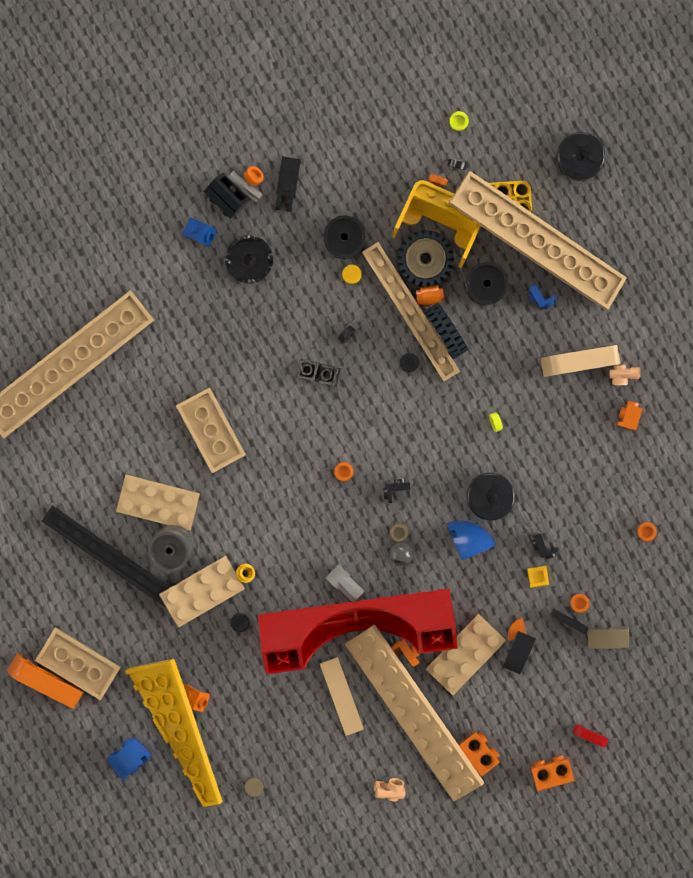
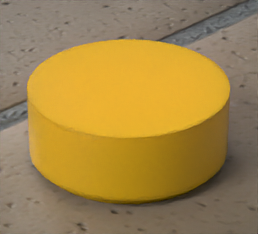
[342,265,361,284]

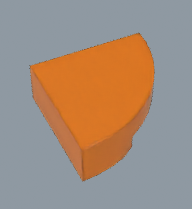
[507,618,526,641]

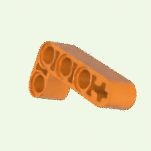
[7,653,84,709]

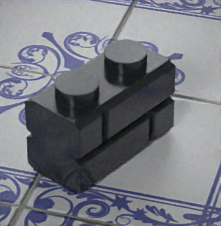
[203,173,250,219]

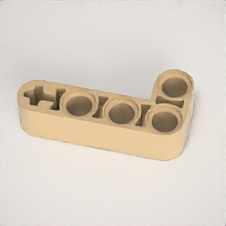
[540,345,620,377]

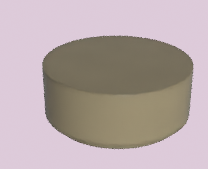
[390,523,409,542]
[245,777,264,797]

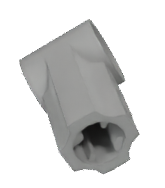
[325,564,364,602]

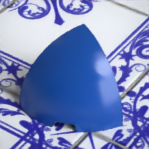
[446,520,496,560]

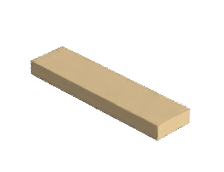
[320,657,364,736]

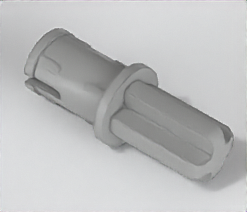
[228,171,262,202]

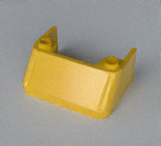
[391,180,480,268]

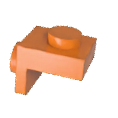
[391,639,420,667]
[183,683,210,712]

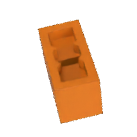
[458,730,500,776]
[530,755,574,791]

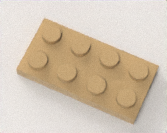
[176,388,246,473]
[116,475,200,531]
[159,556,245,628]
[425,614,506,695]
[35,627,121,700]

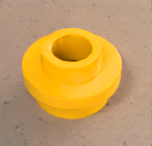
[236,564,255,583]

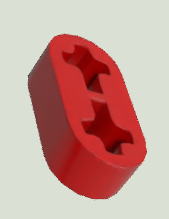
[572,724,609,748]

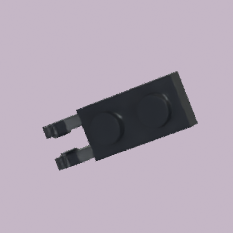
[275,156,301,212]

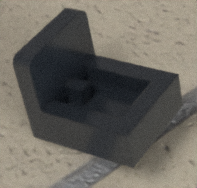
[383,478,410,503]
[531,533,559,560]

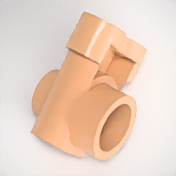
[610,365,640,385]
[374,778,405,802]

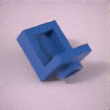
[182,217,217,247]
[527,284,557,309]

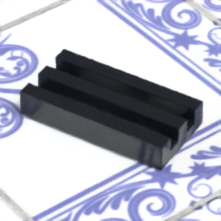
[550,609,588,634]

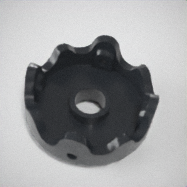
[556,132,605,181]
[225,235,273,284]
[467,473,515,521]

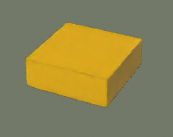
[527,566,549,588]

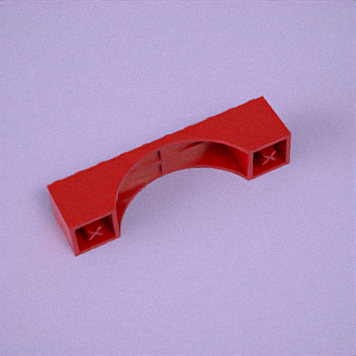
[258,589,458,675]

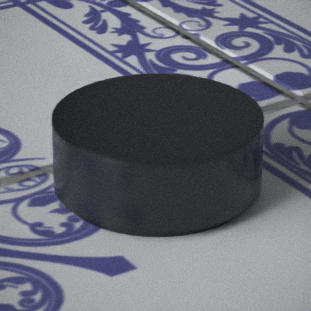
[447,159,467,170]
[338,326,356,344]
[400,353,419,372]
[230,613,250,632]

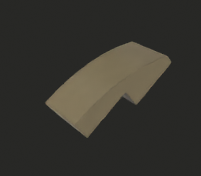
[588,627,629,649]

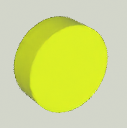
[449,111,469,131]
[489,412,503,432]

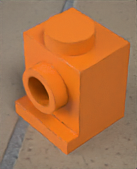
[616,400,643,431]

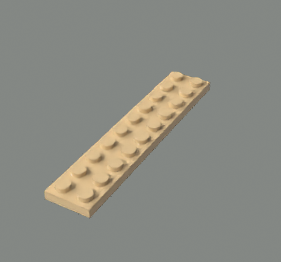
[449,171,627,310]
[0,290,155,439]
[345,624,484,801]

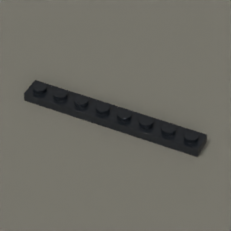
[41,505,171,608]

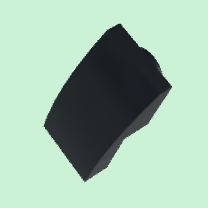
[297,359,341,387]
[502,631,536,675]

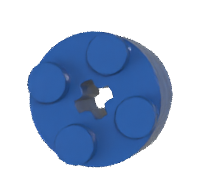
[107,737,152,781]

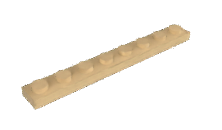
[362,242,460,381]

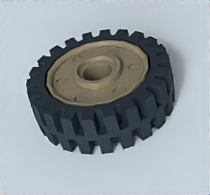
[397,230,454,287]
[423,302,468,359]

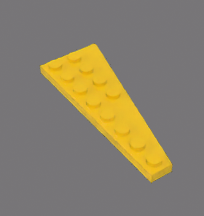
[125,659,223,807]

